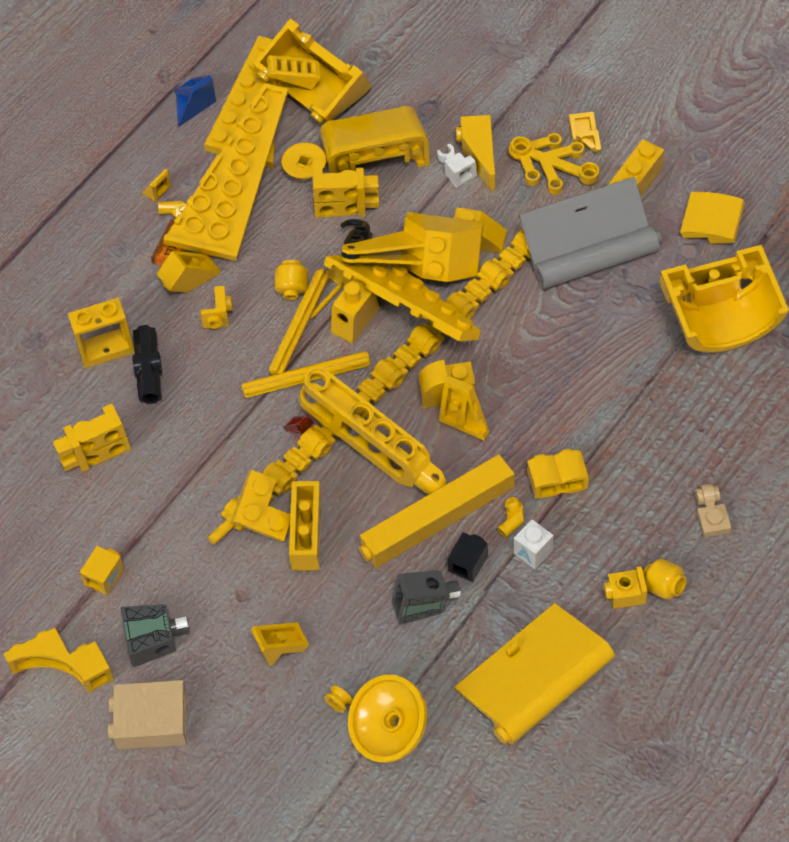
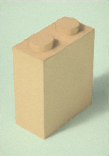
[108,680,187,750]

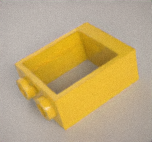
[67,297,135,368]

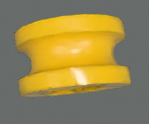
[323,685,353,713]

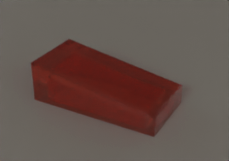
[283,415,314,434]

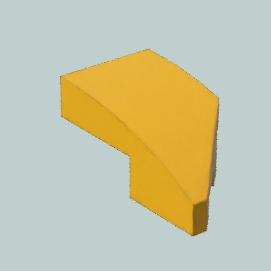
[568,112,601,153]

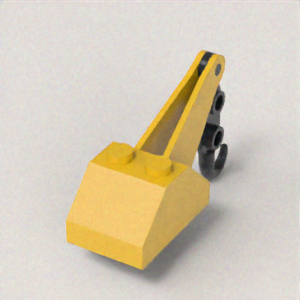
[340,212,484,282]

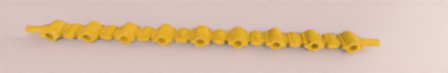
[207,229,531,545]

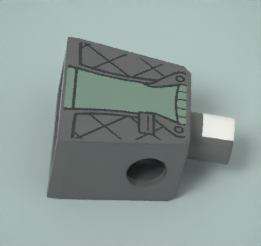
[391,570,461,625]
[120,604,190,667]

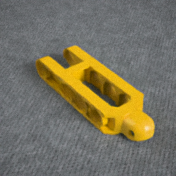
[298,367,447,495]

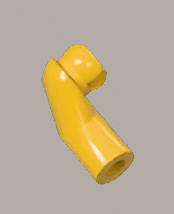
[497,497,524,538]

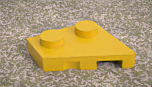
[438,376,489,441]

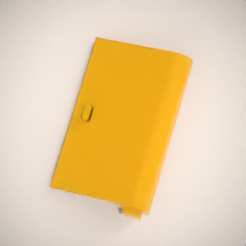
[454,603,615,745]

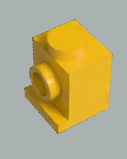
[603,566,648,609]

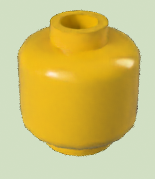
[274,260,308,300]
[643,558,687,600]

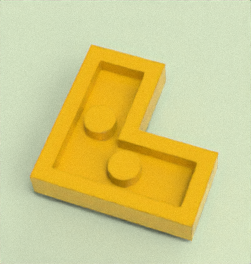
[231,470,290,542]

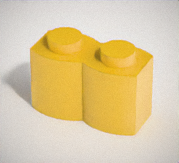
[527,449,589,499]

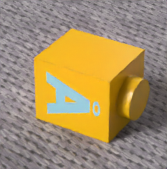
[79,546,124,596]

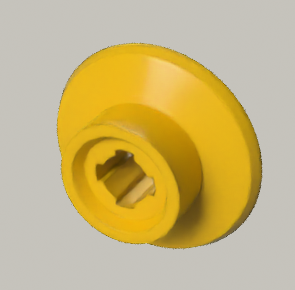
[281,143,326,180]

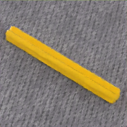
[269,269,330,375]
[242,351,370,398]

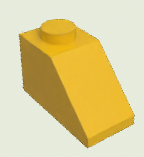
[454,207,507,253]
[156,251,221,293]

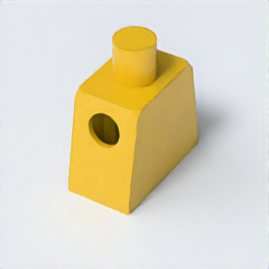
[331,280,380,344]

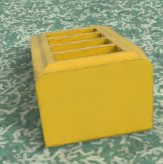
[267,55,320,90]

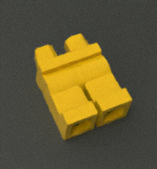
[312,168,379,218]
[52,403,131,472]

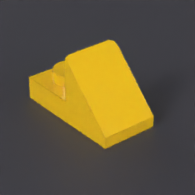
[251,622,309,666]

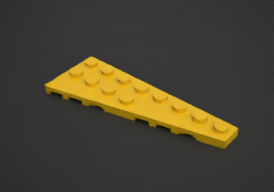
[163,83,288,262]

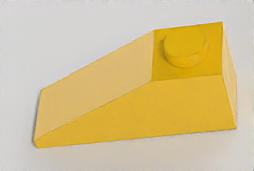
[456,115,495,190]

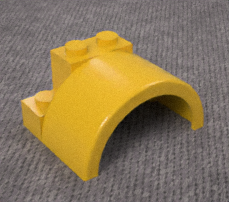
[659,245,789,353]

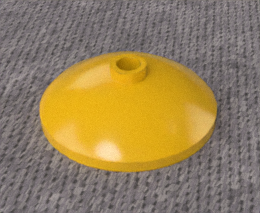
[348,675,427,763]

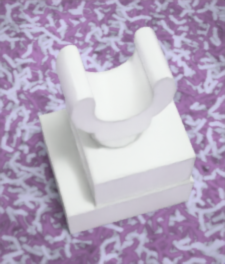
[437,144,477,188]

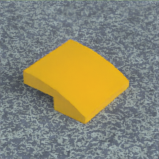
[680,192,745,244]

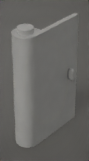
[518,177,662,290]

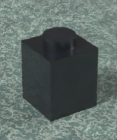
[447,532,488,582]

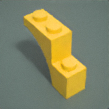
[3,627,114,693]

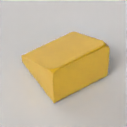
[142,169,171,202]

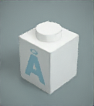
[514,520,554,569]

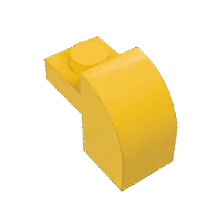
[418,360,475,408]

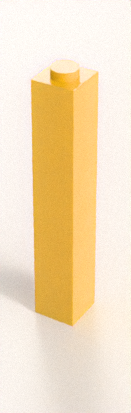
[359,454,515,568]

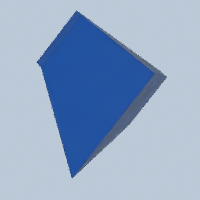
[174,75,216,127]

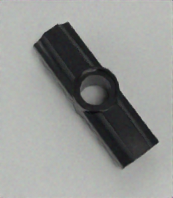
[132,325,162,404]

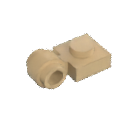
[694,484,731,538]

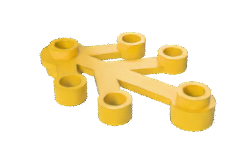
[508,133,599,195]

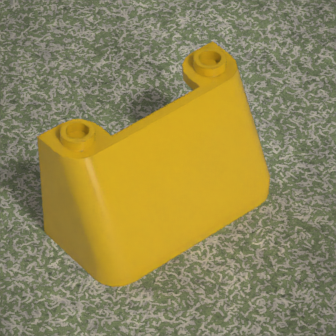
[253,18,372,124]
[319,106,430,173]

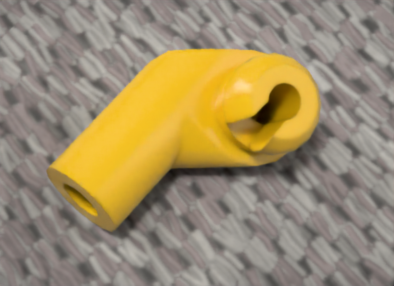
[158,201,186,217]

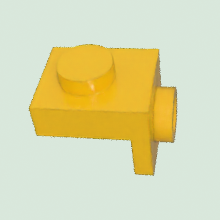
[200,286,233,329]

